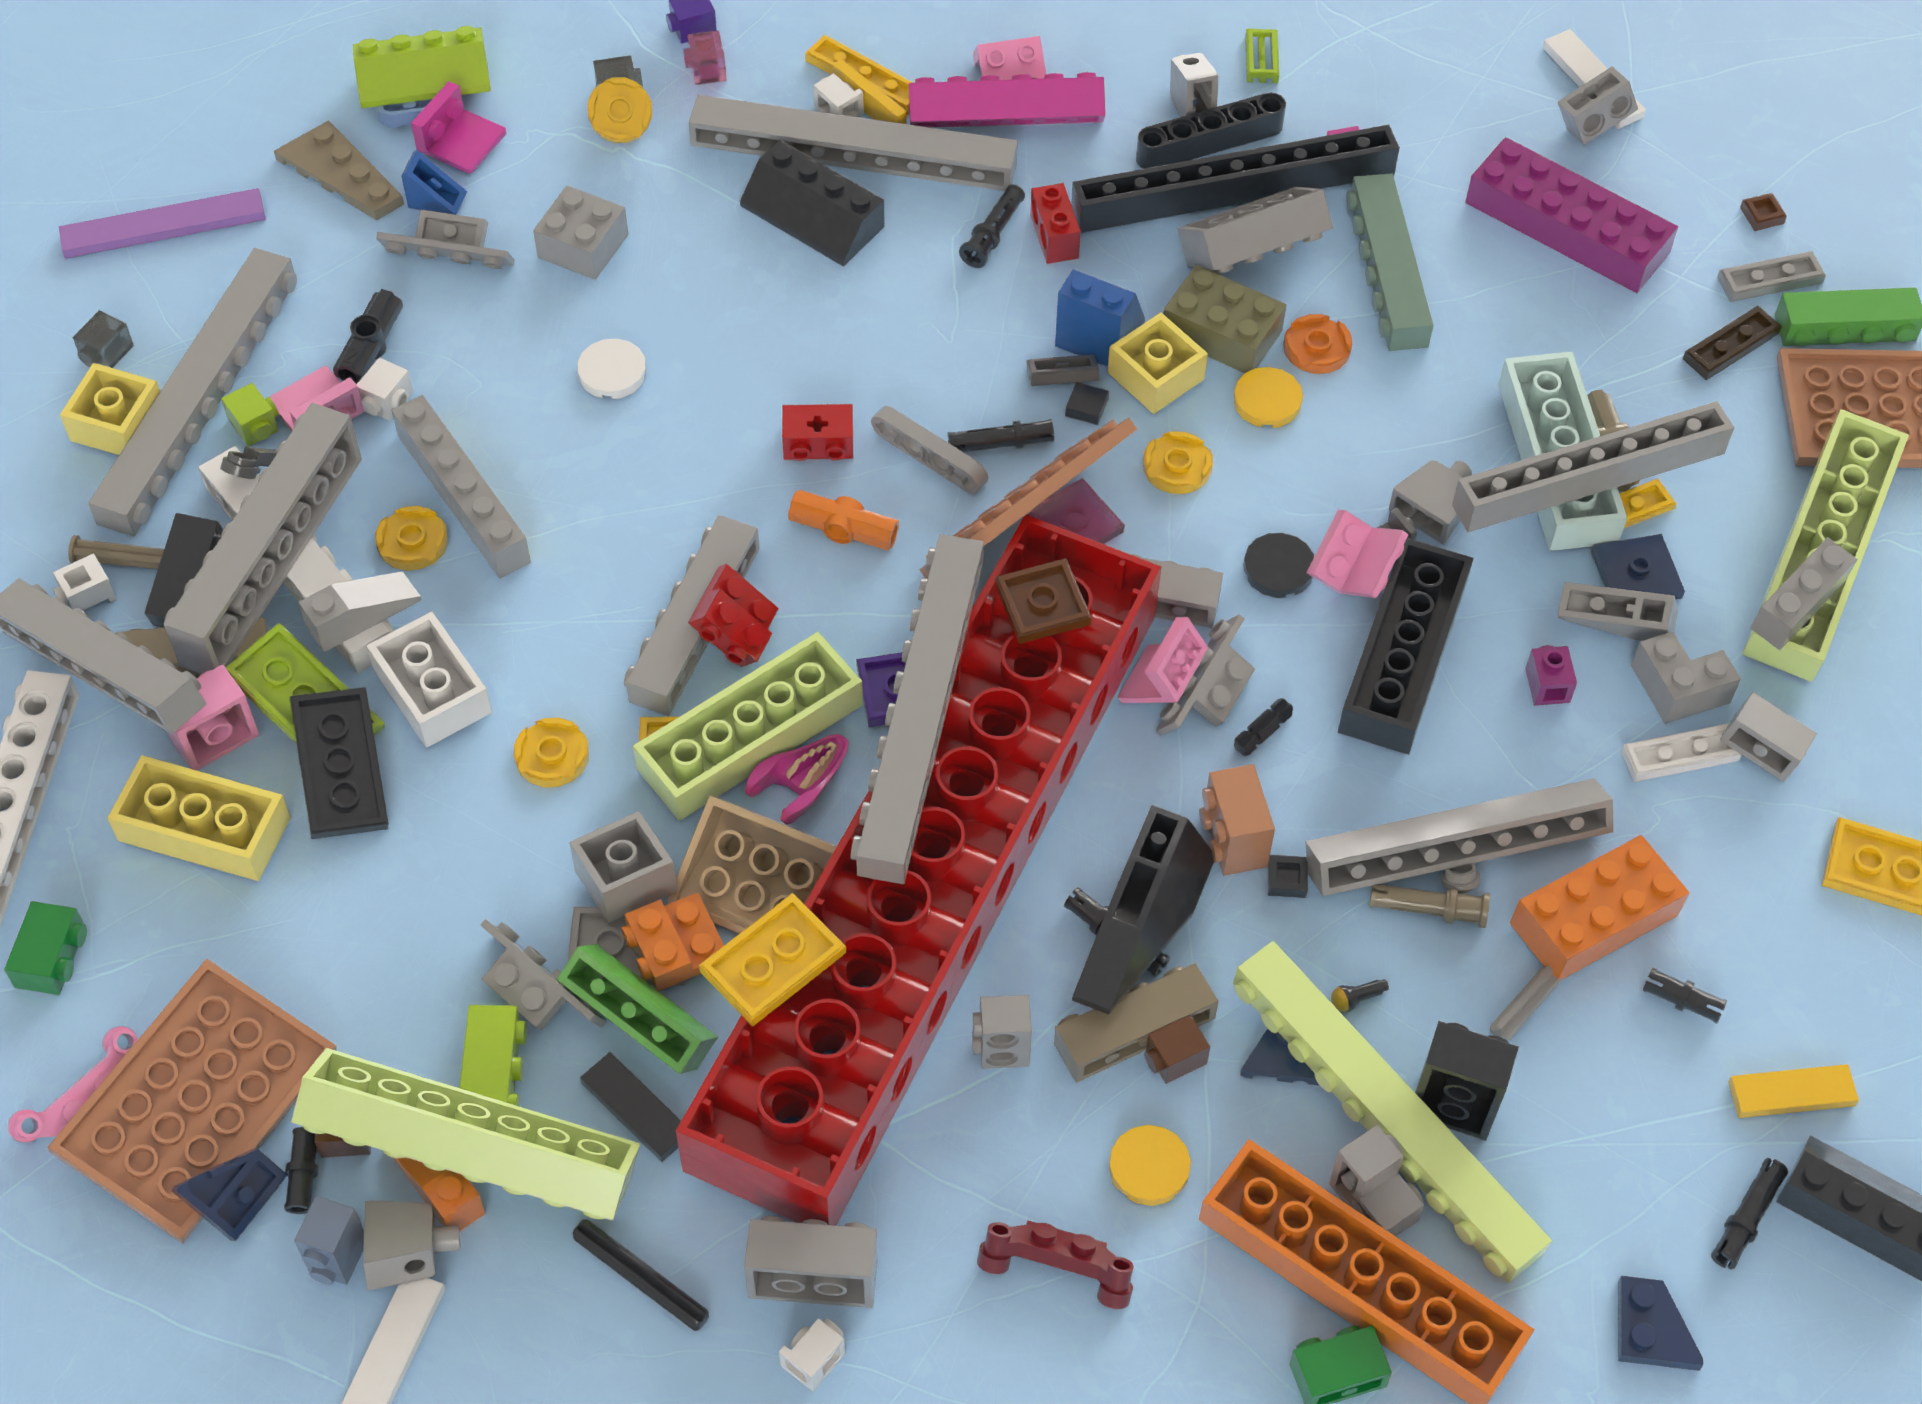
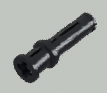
[959,184,1025,268]

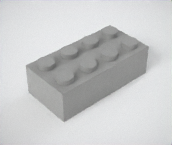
[1177,187,1333,274]

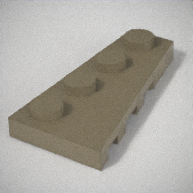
[274,120,404,220]

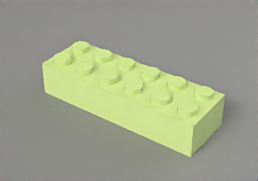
[633,632,863,821]

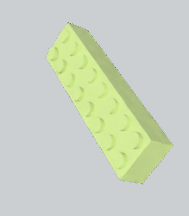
[1742,409,1909,682]
[291,1048,640,1220]

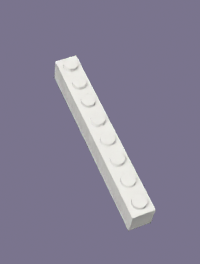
[198,446,394,674]

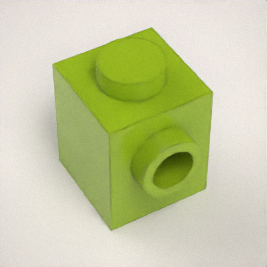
[221,382,279,447]

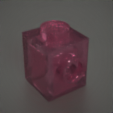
[683,30,727,85]

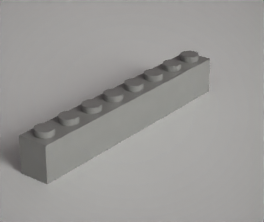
[1452,401,1735,533]
[0,578,206,734]
[1305,778,1613,896]

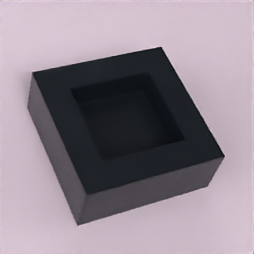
[1065,382,1109,425]
[1268,855,1308,898]

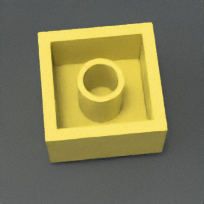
[1107,312,1208,414]
[60,363,160,455]

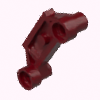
[977,1220,1134,1309]

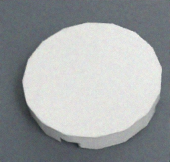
[577,338,646,399]

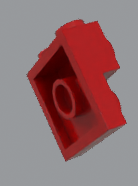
[688,564,779,667]

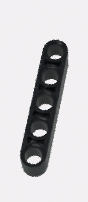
[1136,92,1286,169]

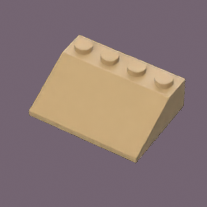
[666,795,837,934]

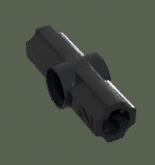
[333,289,403,384]

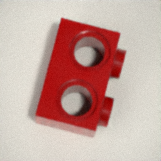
[1030,183,1081,264]

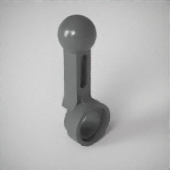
[220,446,277,479]

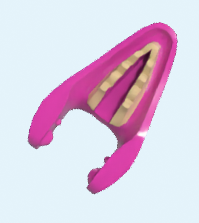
[745,734,849,825]

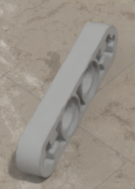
[871,406,989,494]

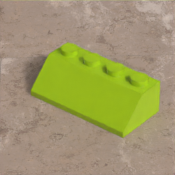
[352,26,491,108]

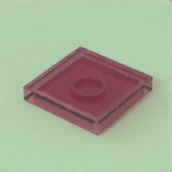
[1026,478,1125,544]

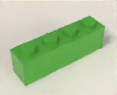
[1775,287,1922,346]
[557,944,718,1074]

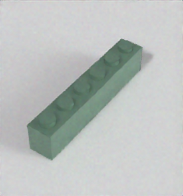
[1346,173,1434,351]

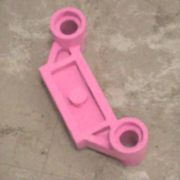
[7,1026,138,1143]

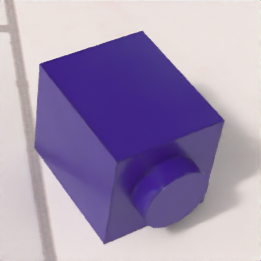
[666,0,717,44]

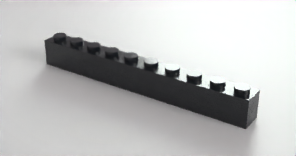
[1071,124,1400,233]

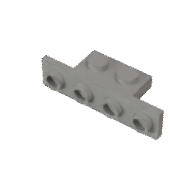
[376,210,515,269]
[1156,614,1255,736]
[480,919,607,1030]

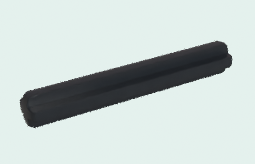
[572,1219,709,1331]

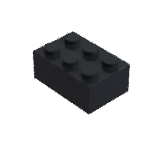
[1415,1021,1519,1141]

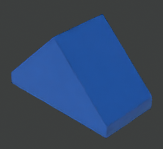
[401,150,467,215]

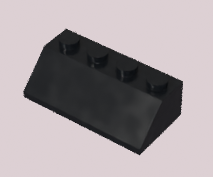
[740,140,885,267]
[1776,1135,1922,1281]

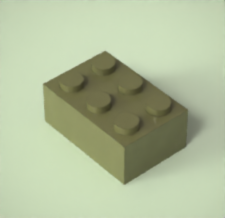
[1163,264,1287,373]

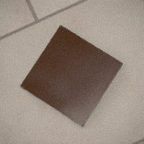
[995,558,1091,644]

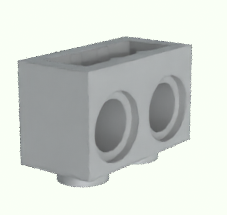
[1557,66,1638,145]
[972,995,1032,1069]

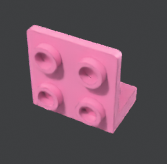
[973,36,1046,80]
[270,366,364,431]
[1306,510,1408,598]
[1117,617,1208,703]

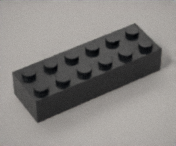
[1337,538,1474,755]

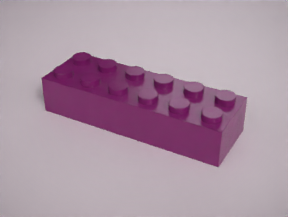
[1465,137,1679,294]

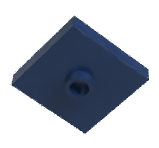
[1591,534,1685,600]

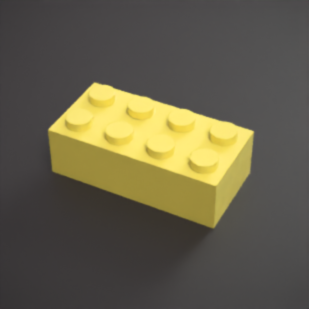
[107,755,291,881]

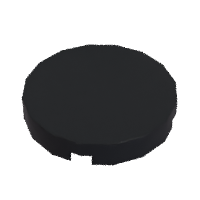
[1243,533,1314,598]

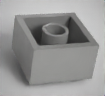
[533,185,629,280]
[569,811,678,923]

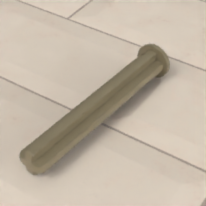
[68,535,164,569]

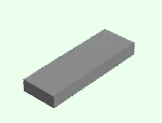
[1717,251,1826,302]

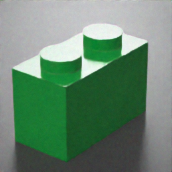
[4,901,87,995]
[1289,1325,1392,1404]

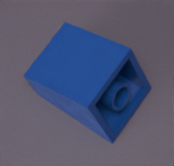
[1055,269,1145,367]

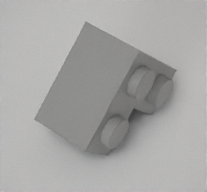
[1631,631,1741,724]
[1329,1124,1424,1236]

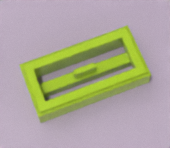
[1245,29,1279,83]

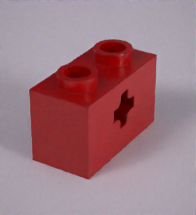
[782,404,854,461]

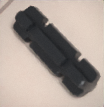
[1233,698,1294,756]

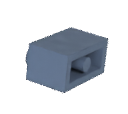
[294,1196,364,1285]

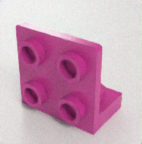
[411,81,506,174]

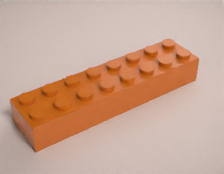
[1198,1139,1535,1404]

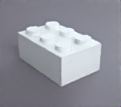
[366,611,492,748]

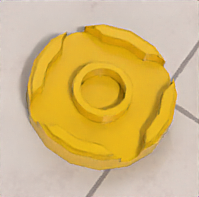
[587,77,652,143]
[1234,367,1303,428]
[1143,431,1213,494]
[375,506,448,571]
[514,717,589,787]
[1109,1125,1191,1206]

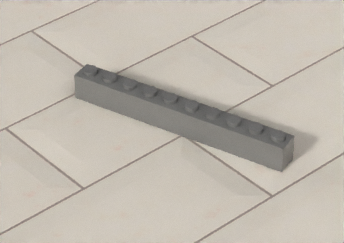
[689,94,1018,191]
[88,248,297,537]
[851,534,984,884]

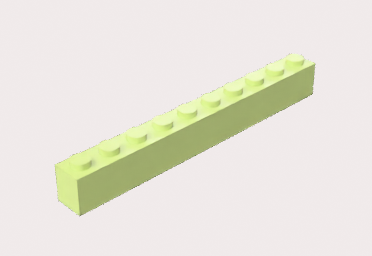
[1232,941,1552,1284]

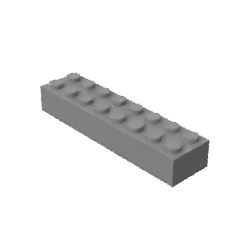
[163,402,362,674]

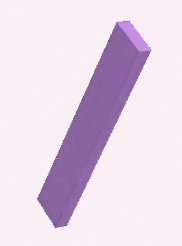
[58,188,266,259]

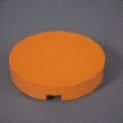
[1283,314,1352,374]

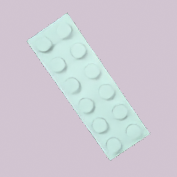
[1498,351,1627,551]

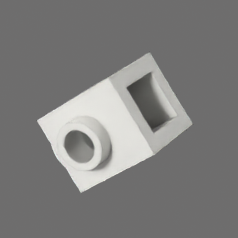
[357,357,413,421]

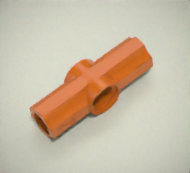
[788,490,899,551]

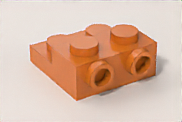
[621,892,724,991]

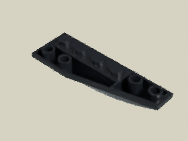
[1072,805,1214,1015]

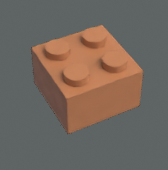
[1199,764,1275,876]

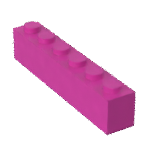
[908,72,1106,128]

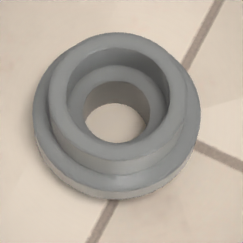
[1441,863,1481,893]

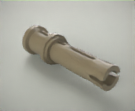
[1370,884,1490,928]

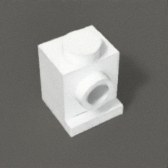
[813,73,864,118]
[53,553,117,611]
[779,1318,845,1391]

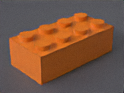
[1510,835,1690,980]

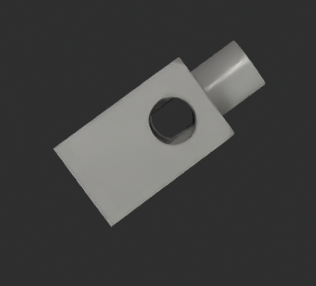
[1170,53,1218,118]
[1389,461,1472,545]
[363,1200,461,1290]

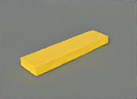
[805,34,913,116]

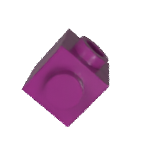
[1525,645,1577,706]

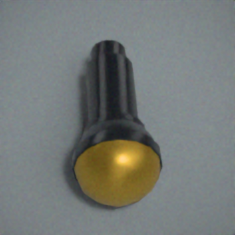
[1331,979,1389,1012]

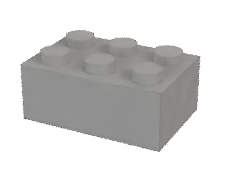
[744,1216,878,1308]

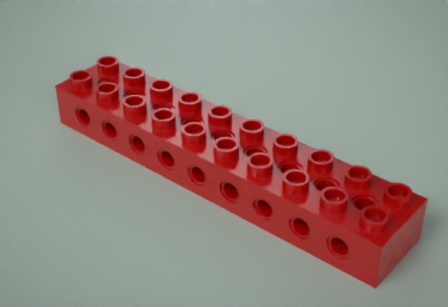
[676,515,1161,1226]

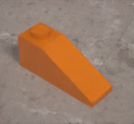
[392,1157,485,1231]

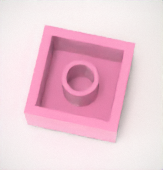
[167,664,259,770]

